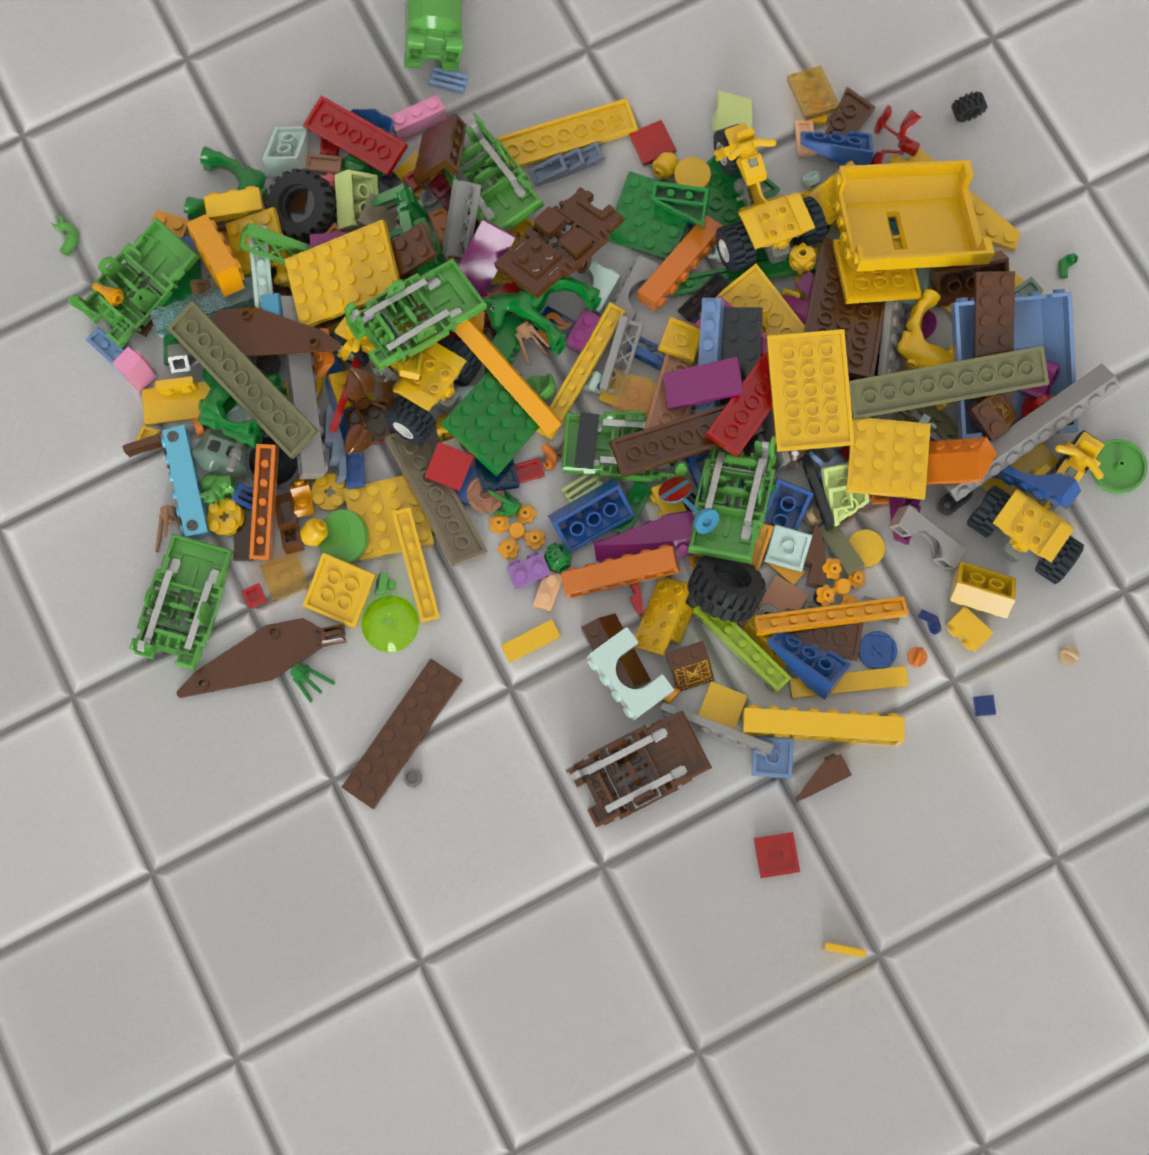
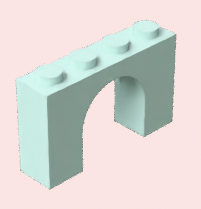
[550,245,620,317]
[587,627,674,720]

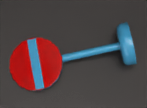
[658,477,719,534]

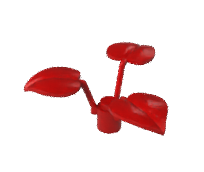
[870,105,922,165]

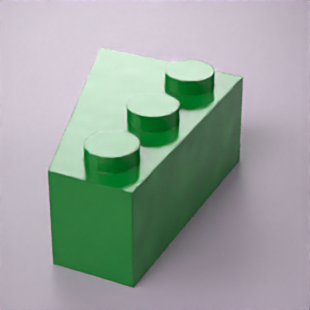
[651,181,710,229]
[484,313,525,382]

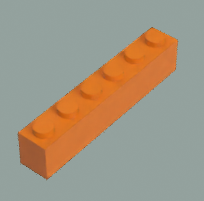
[638,216,723,312]
[249,444,279,560]
[561,545,680,599]

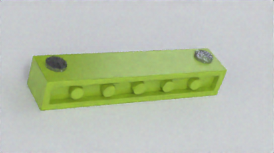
[693,606,791,695]

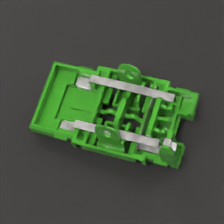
[344,258,487,371]

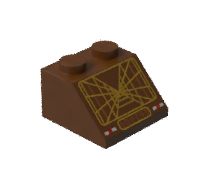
[965,393,1019,441]
[665,641,714,692]

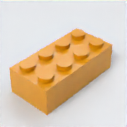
[186,214,245,298]

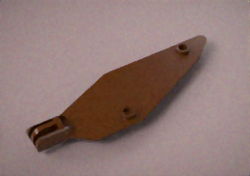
[210,307,341,357]
[177,618,347,698]

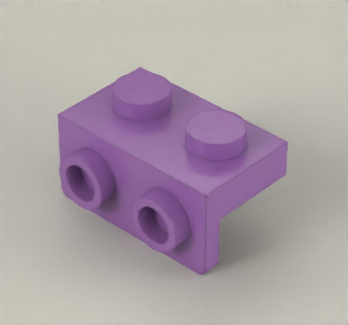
[507,552,551,590]

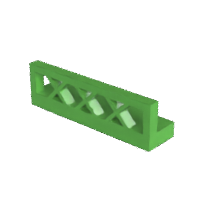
[238,223,311,265]

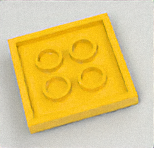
[225,207,288,277]
[302,553,377,628]

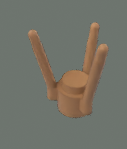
[515,320,550,365]
[155,505,182,553]

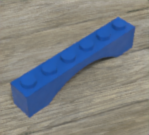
[991,465,1081,509]

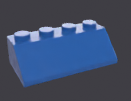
[548,479,635,553]

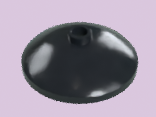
[245,433,299,489]

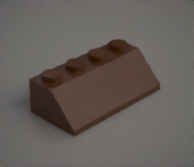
[929,250,1009,308]
[581,613,651,689]

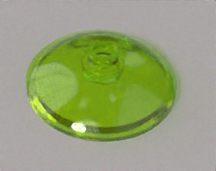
[361,595,419,653]

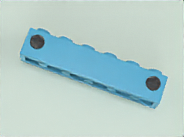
[161,425,212,539]

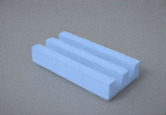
[429,67,469,94]

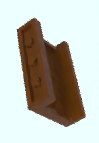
[413,113,467,191]

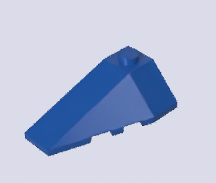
[800,131,874,166]
[767,632,851,700]

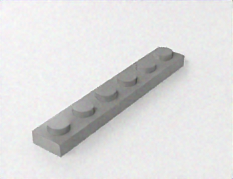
[660,702,774,756]

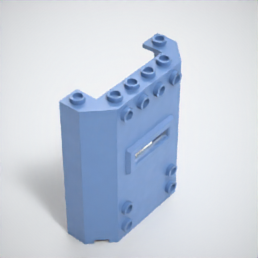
[950,289,1079,439]

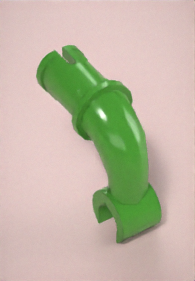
[51,216,80,257]

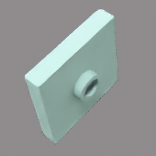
[764,524,812,572]

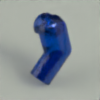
[918,609,941,635]

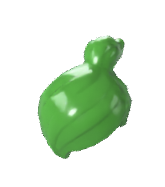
[525,373,556,402]

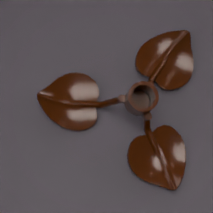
[344,367,402,455]

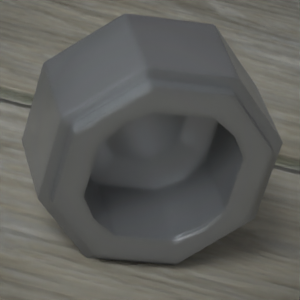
[403,768,423,788]

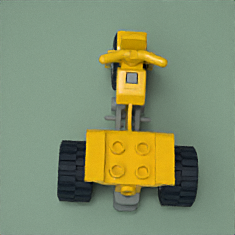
[713,123,827,273]
[330,316,481,445]
[967,430,1104,584]

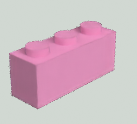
[389,95,447,140]
[113,347,157,393]

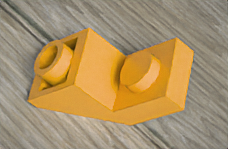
[290,477,315,518]

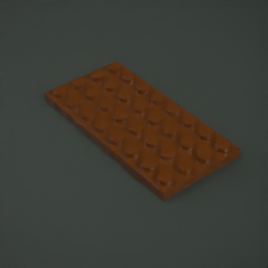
[803,238,886,379]

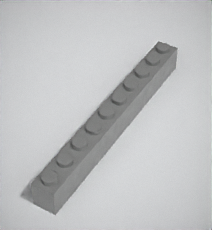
[281,296,328,480]
[943,364,1120,502]

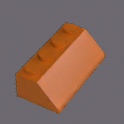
[926,437,997,485]

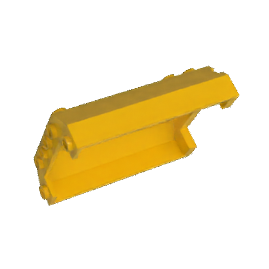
[833,160,995,272]

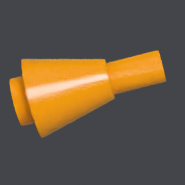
[93,283,124,306]

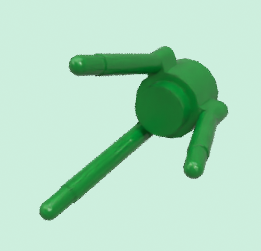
[488,489,522,518]
[290,662,335,702]

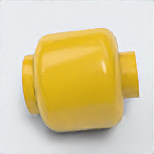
[652,152,679,180]
[300,518,328,546]

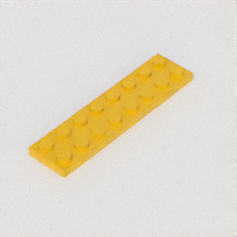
[495,98,638,169]

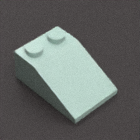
[262,126,310,177]

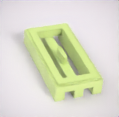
[561,474,602,503]

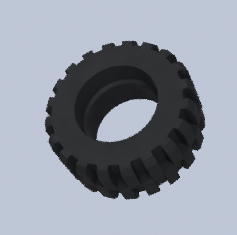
[265,168,337,243]
[687,556,766,622]

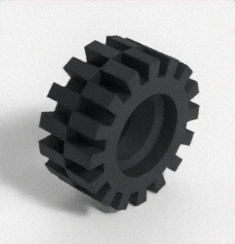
[951,91,988,122]

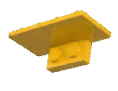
[142,376,211,425]
[981,443,1059,496]
[634,577,693,656]

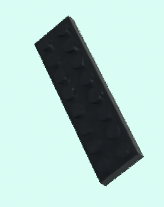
[721,307,763,457]

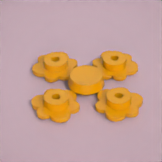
[489,504,545,559]
[816,558,865,607]

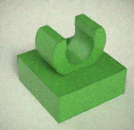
[374,572,396,595]

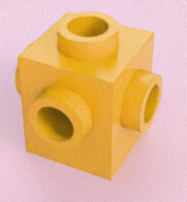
[789,242,816,276]

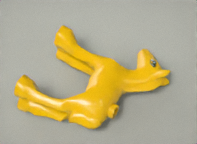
[897,289,954,411]

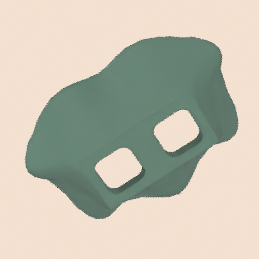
[192,428,249,478]

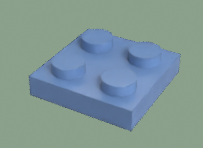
[752,736,794,779]

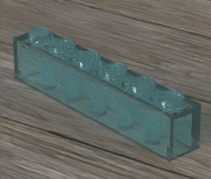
[149,276,255,338]

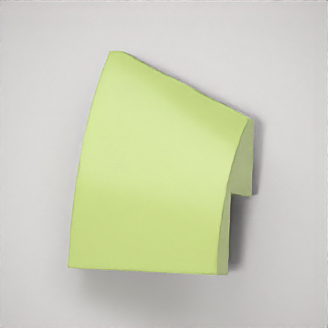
[711,90,752,132]
[821,462,869,526]

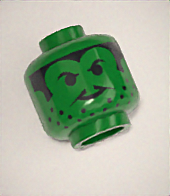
[544,543,572,572]

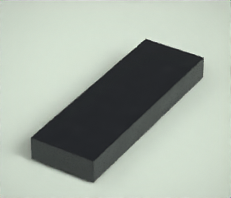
[677,272,730,322]
[574,412,599,469]

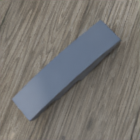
[529,141,605,186]
[322,405,346,484]

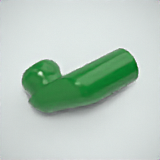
[1058,253,1078,279]

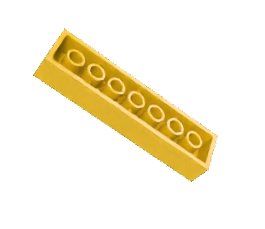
[741,705,905,746]

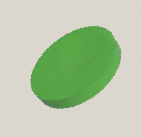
[1090,439,1148,494]
[318,509,369,564]

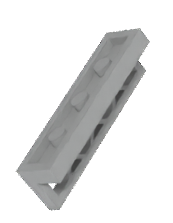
[442,179,481,258]
[599,315,644,396]

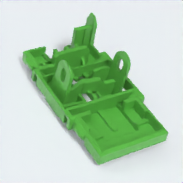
[68,218,201,348]

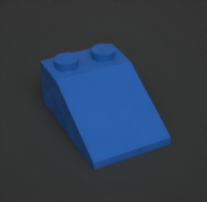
[764,477,813,538]

